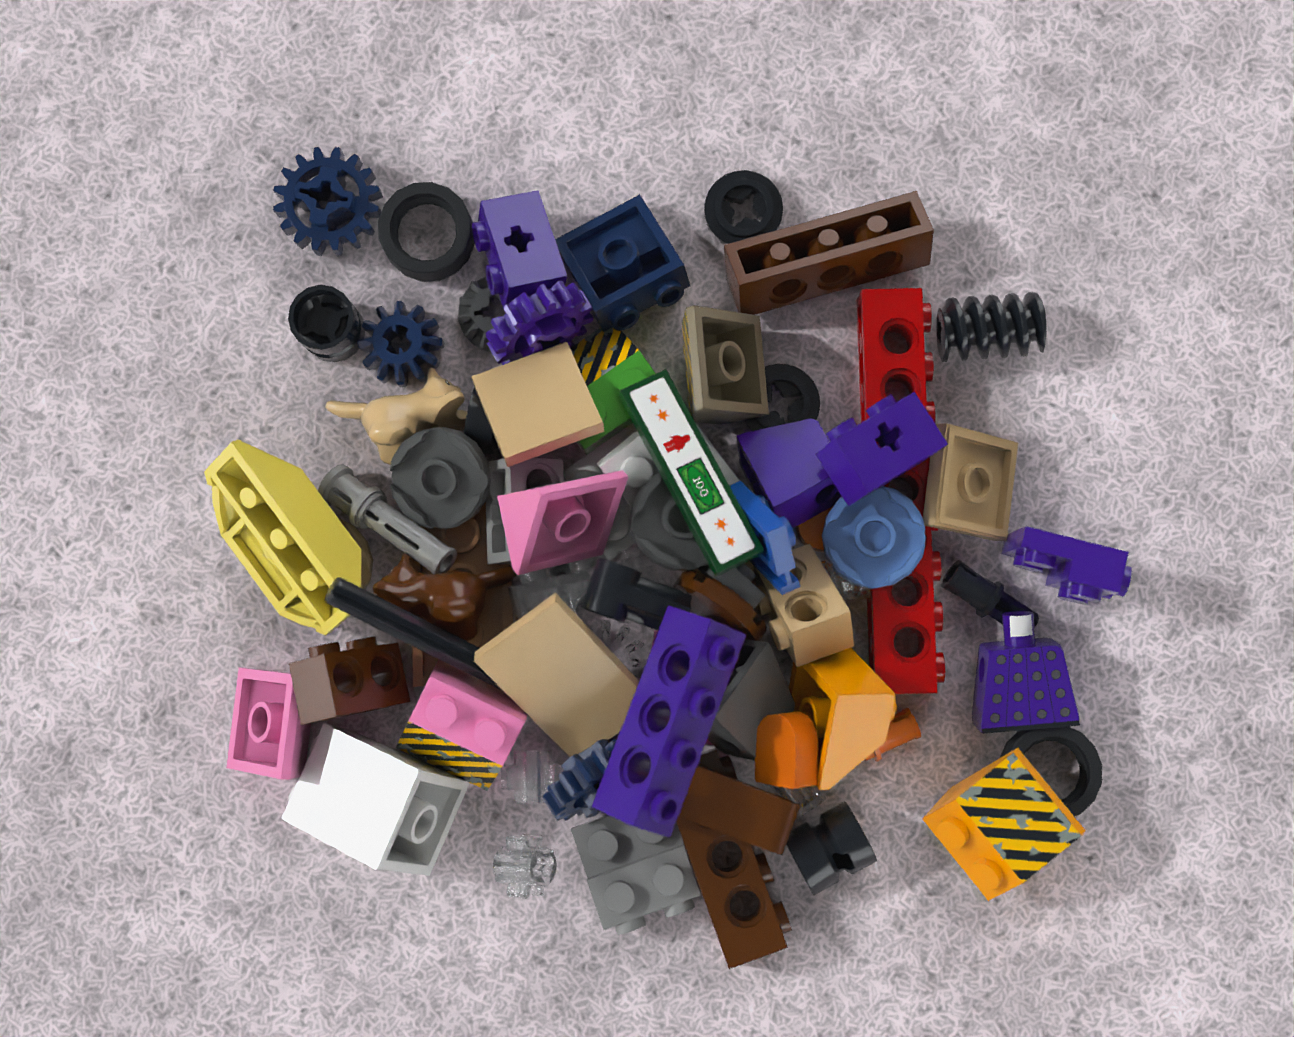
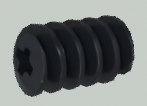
[936,292,1046,362]

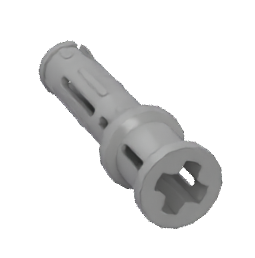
[318,464,457,574]

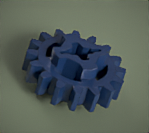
[273,147,383,256]
[542,739,617,821]

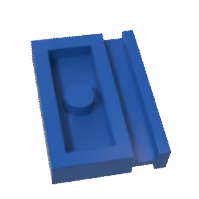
[729,481,801,595]

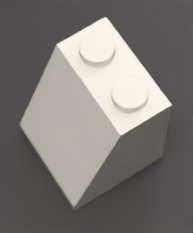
[282,723,470,876]

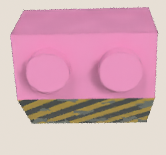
[396,659,527,791]

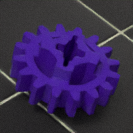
[485,281,593,365]

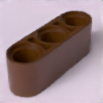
[679,764,801,855]

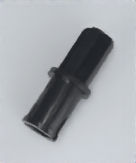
[941,560,1039,628]

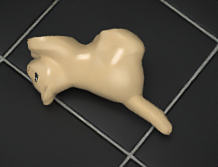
[326,368,467,465]

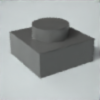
[698,563,765,610]

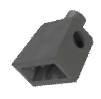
[707,639,795,761]

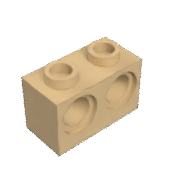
[753,544,854,667]

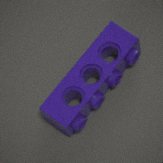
[591,606,746,838]

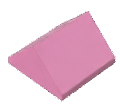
[497,470,628,575]
[226,668,311,780]

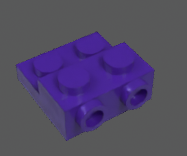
[1001,526,1132,604]

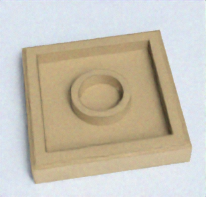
[471,342,604,467]
[923,423,1018,541]

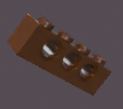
[724,191,934,315]
[676,748,792,969]

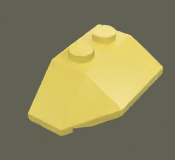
[204,440,361,636]

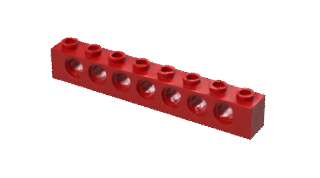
[856,288,945,694]

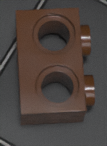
[289,636,411,725]

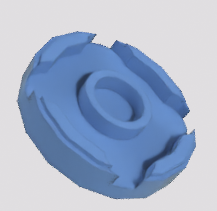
[822,486,925,589]

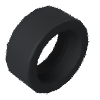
[378,182,475,282]
[1000,726,1102,817]

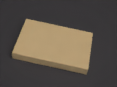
[474,593,639,757]

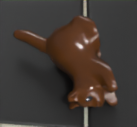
[373,553,517,641]

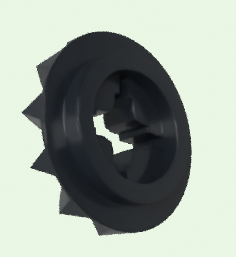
[704,170,783,244]
[744,364,820,431]

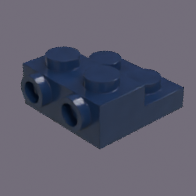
[555,194,691,332]

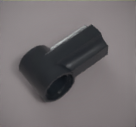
[581,558,692,631]

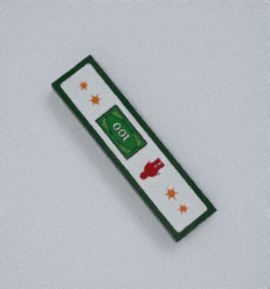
[619,369,764,577]

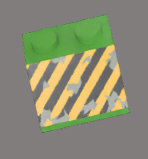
[570,328,656,455]

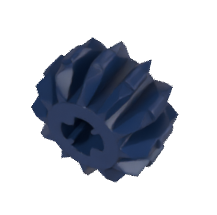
[358,301,444,387]

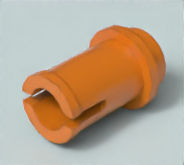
[864,708,922,762]

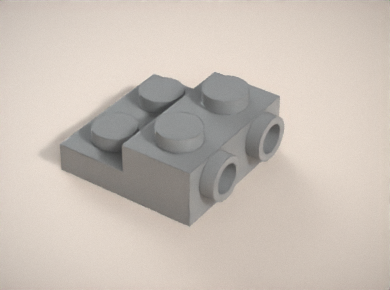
[571,815,701,935]

